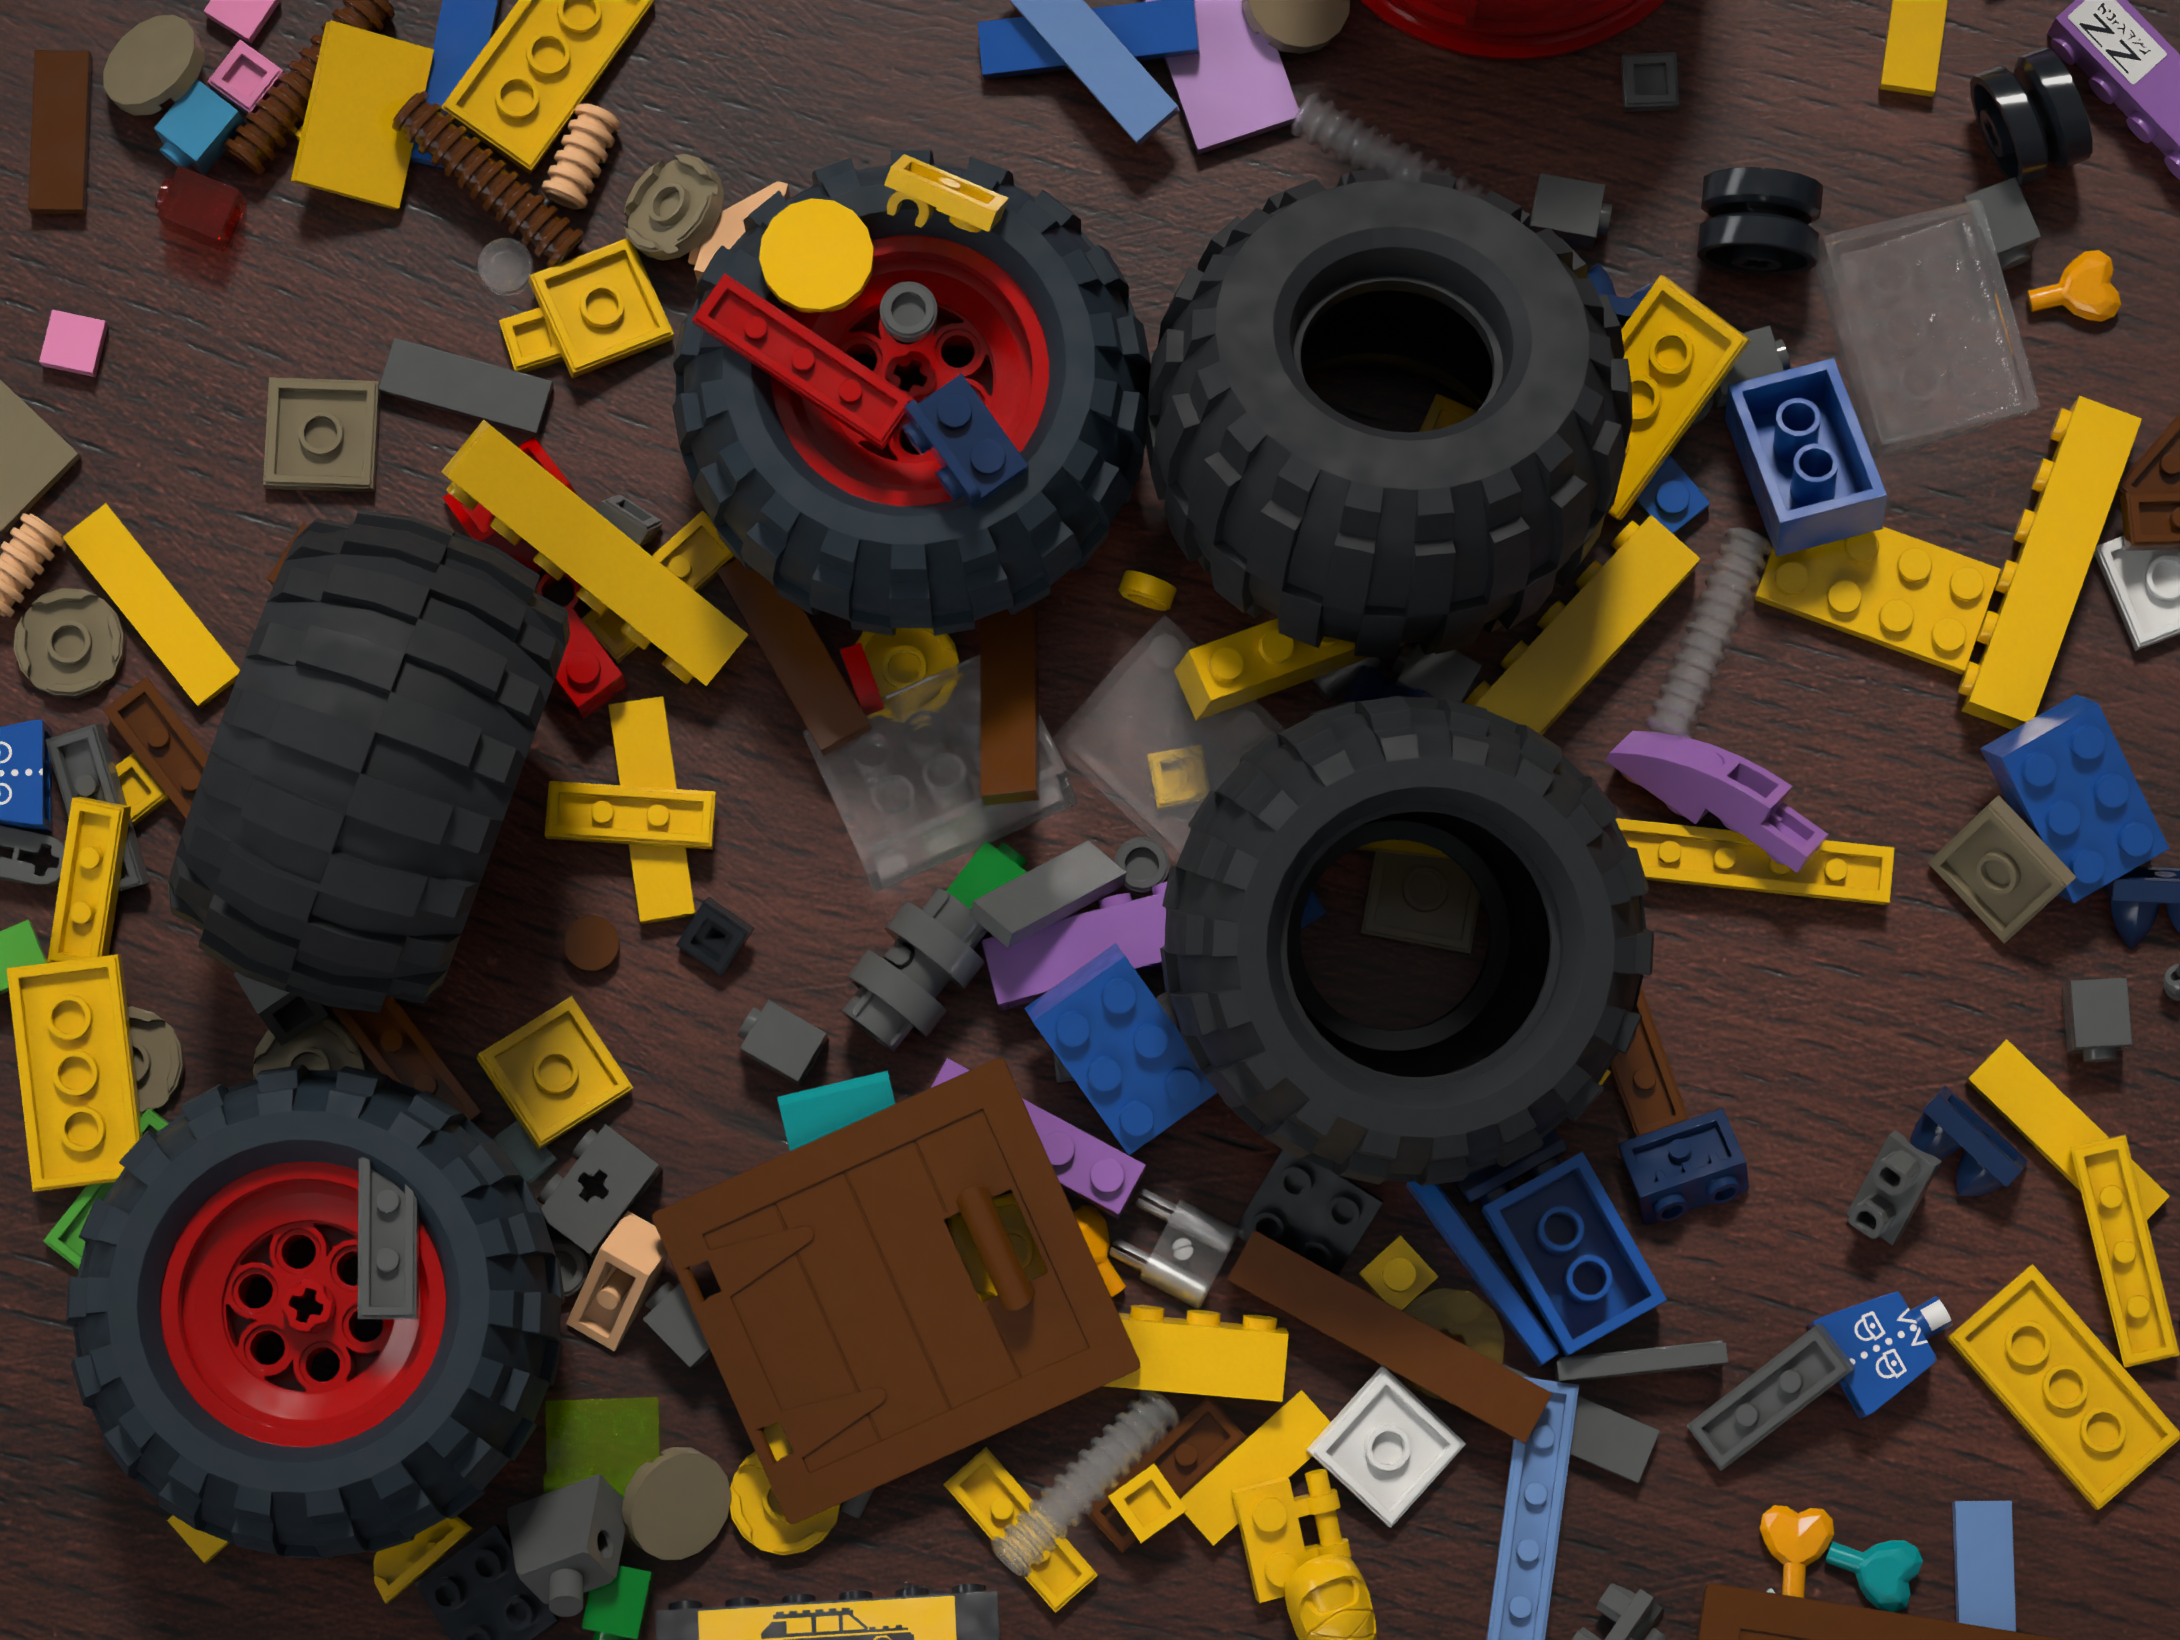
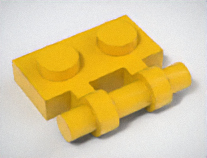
[1231,1469,1352,1603]

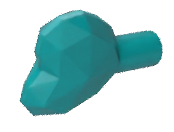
[1825,1540,1923,1612]

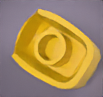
[1284,1553,1377,1640]

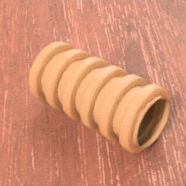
[541,104,622,210]
[0,513,64,618]

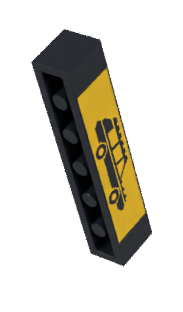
[655,1584,1001,1640]

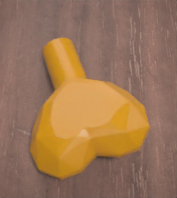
[2027,250,2121,322]
[1073,1205,1126,1297]
[1760,1505,1834,1598]

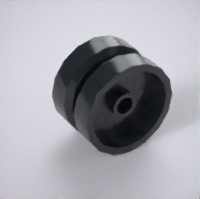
[1970,47,2093,187]
[1697,167,1823,275]

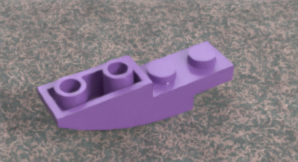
[1605,731,1829,873]

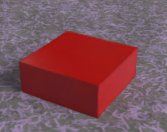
[840,642,885,716]

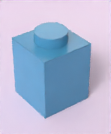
[154,79,245,175]

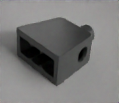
[507,1473,626,1617]

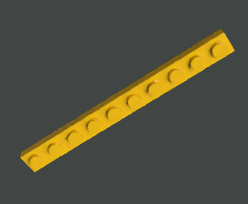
[1356,818,1895,905]

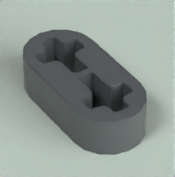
[0,826,65,888]

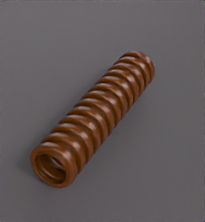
[223,0,395,175]
[392,91,584,267]

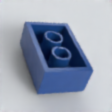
[1725,358,1887,556]
[1980,695,2170,903]
[1025,943,1217,1155]
[1480,1151,1667,1358]

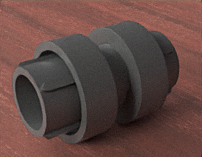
[841,888,988,1052]

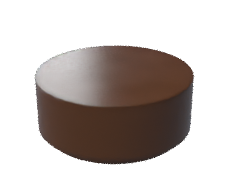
[563,915,620,973]

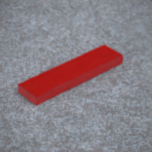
[692,273,914,450]

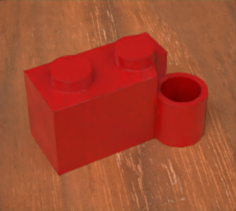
[537,573,628,719]

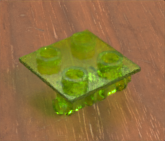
[544,1397,660,1498]

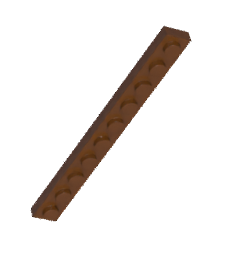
[103,676,483,1122]

